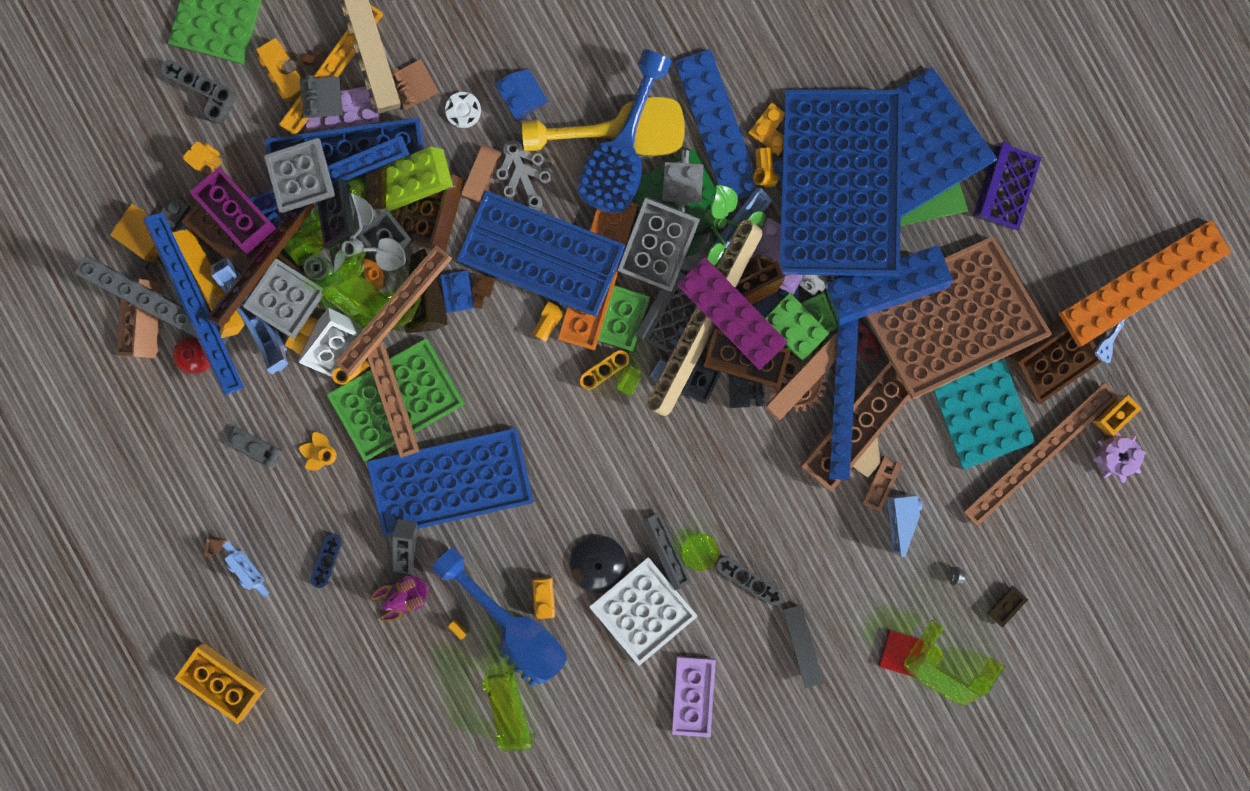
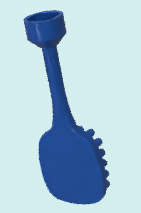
[578,49,672,214]
[431,547,567,686]

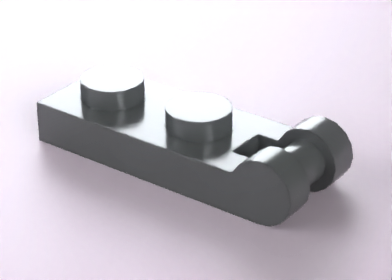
[226,427,283,468]

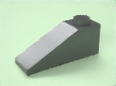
[393,519,417,576]

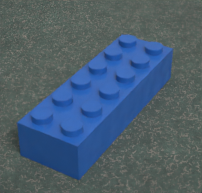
[826,245,953,325]

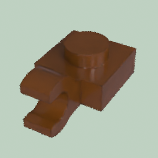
[300,51,330,72]
[472,274,496,309]

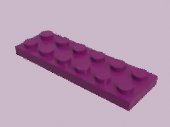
[677,257,788,370]

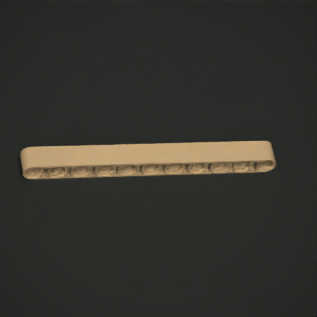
[647,220,762,416]

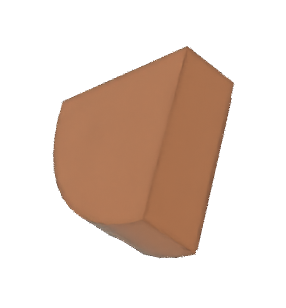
[203,537,227,557]

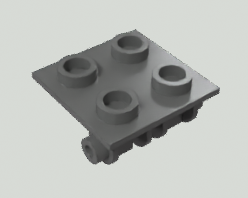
[300,75,343,118]

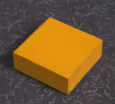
[448,619,469,640]

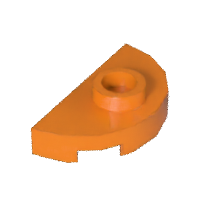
[362,259,386,296]

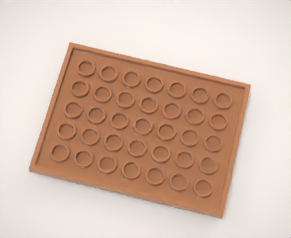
[865,236,1052,400]

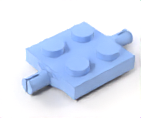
[222,541,270,598]

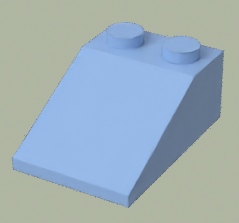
[887,494,922,557]

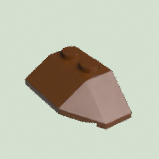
[735,254,785,305]

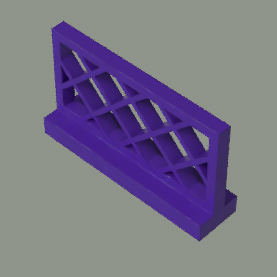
[973,142,1041,231]

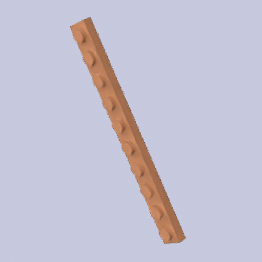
[962,383,1118,526]

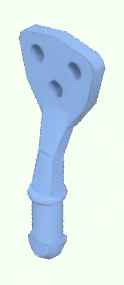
[1094,319,1125,363]

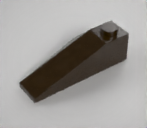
[404,249,447,333]

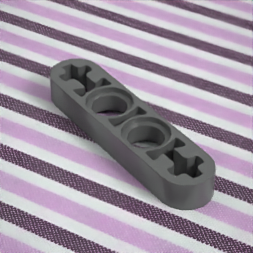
[716,556,783,605]

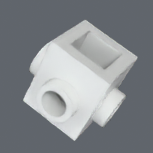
[799,275,830,296]

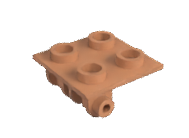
[391,59,439,110]

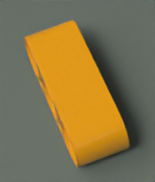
[580,350,629,390]

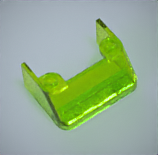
[322,251,422,332]
[904,619,1005,706]
[482,663,536,752]

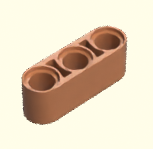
[462,144,501,203]

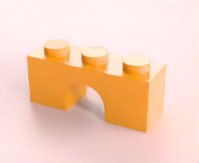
[256,38,302,103]

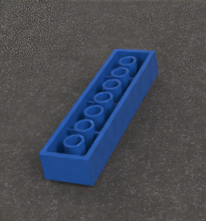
[265,118,426,167]

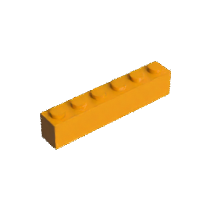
[172,229,245,338]

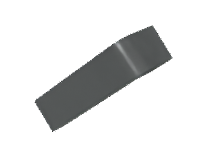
[161,60,235,124]

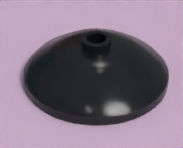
[570,535,627,593]

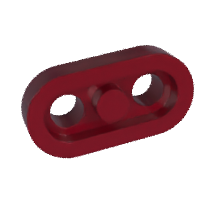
[857,325,879,361]

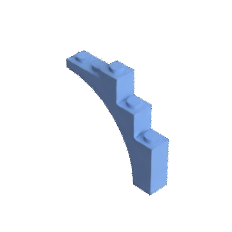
[210,257,288,375]

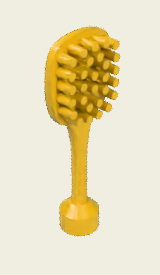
[522,97,685,156]

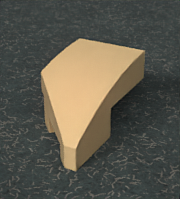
[853,437,880,478]

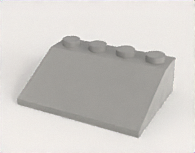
[618,197,700,292]

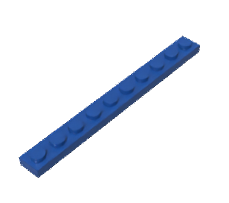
[250,136,409,214]
[143,213,244,396]
[830,319,859,481]

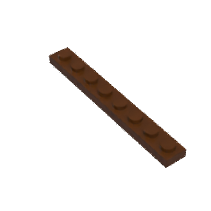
[207,203,315,327]

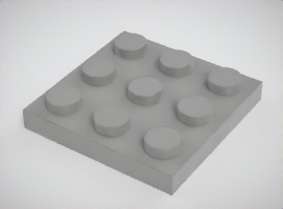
[264,138,335,213]
[243,258,326,339]

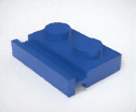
[440,270,475,313]

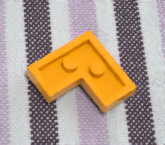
[748,103,785,157]

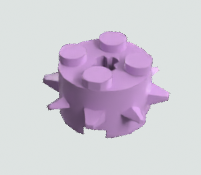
[1093,432,1146,483]

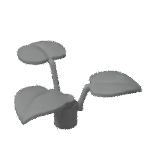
[333,193,406,280]

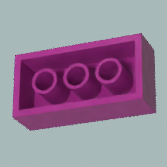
[190,167,277,254]

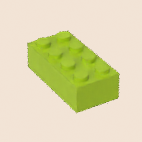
[375,147,453,211]

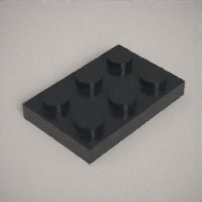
[317,179,355,249]

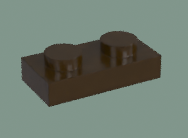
[366,169,386,210]
[986,586,1029,628]

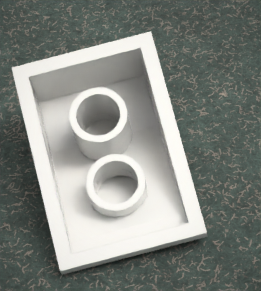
[299,308,363,377]

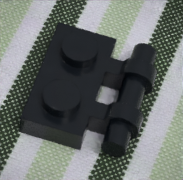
[728,374,765,408]

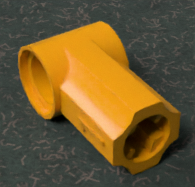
[753,147,779,188]
[532,301,566,342]
[332,359,370,385]

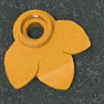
[299,432,337,471]

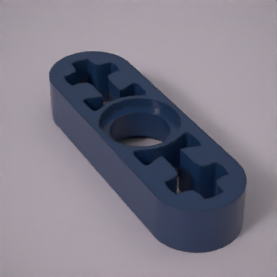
[311,534,343,588]

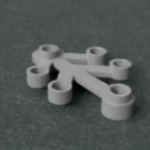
[496,140,551,210]

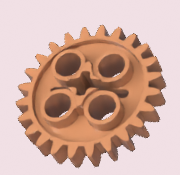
[766,353,828,413]

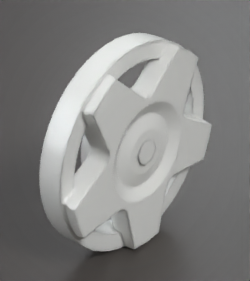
[445,92,481,128]

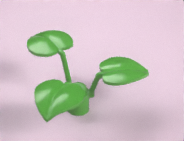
[704,185,767,268]

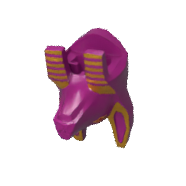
[370,576,429,621]

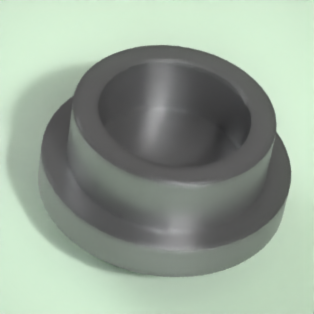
[948,566,965,586]

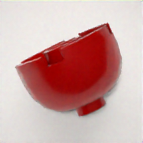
[173,336,210,374]

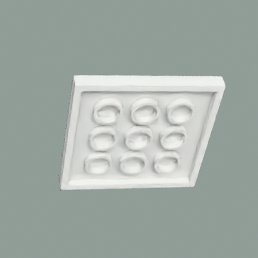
[589,557,698,666]

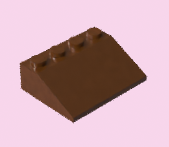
[393,173,465,252]
[1008,317,1102,405]

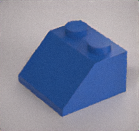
[495,69,549,121]

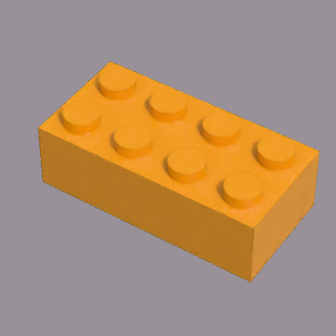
[175,643,267,724]

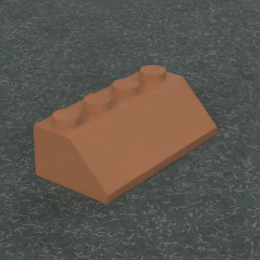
[116,279,163,358]

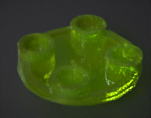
[681,533,720,572]

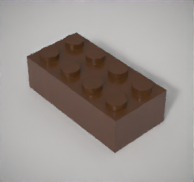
[703,329,791,388]

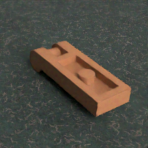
[862,455,902,512]

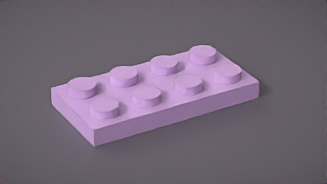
[303,86,381,134]
[672,656,716,737]

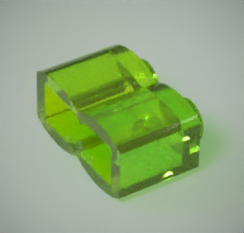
[615,366,643,397]

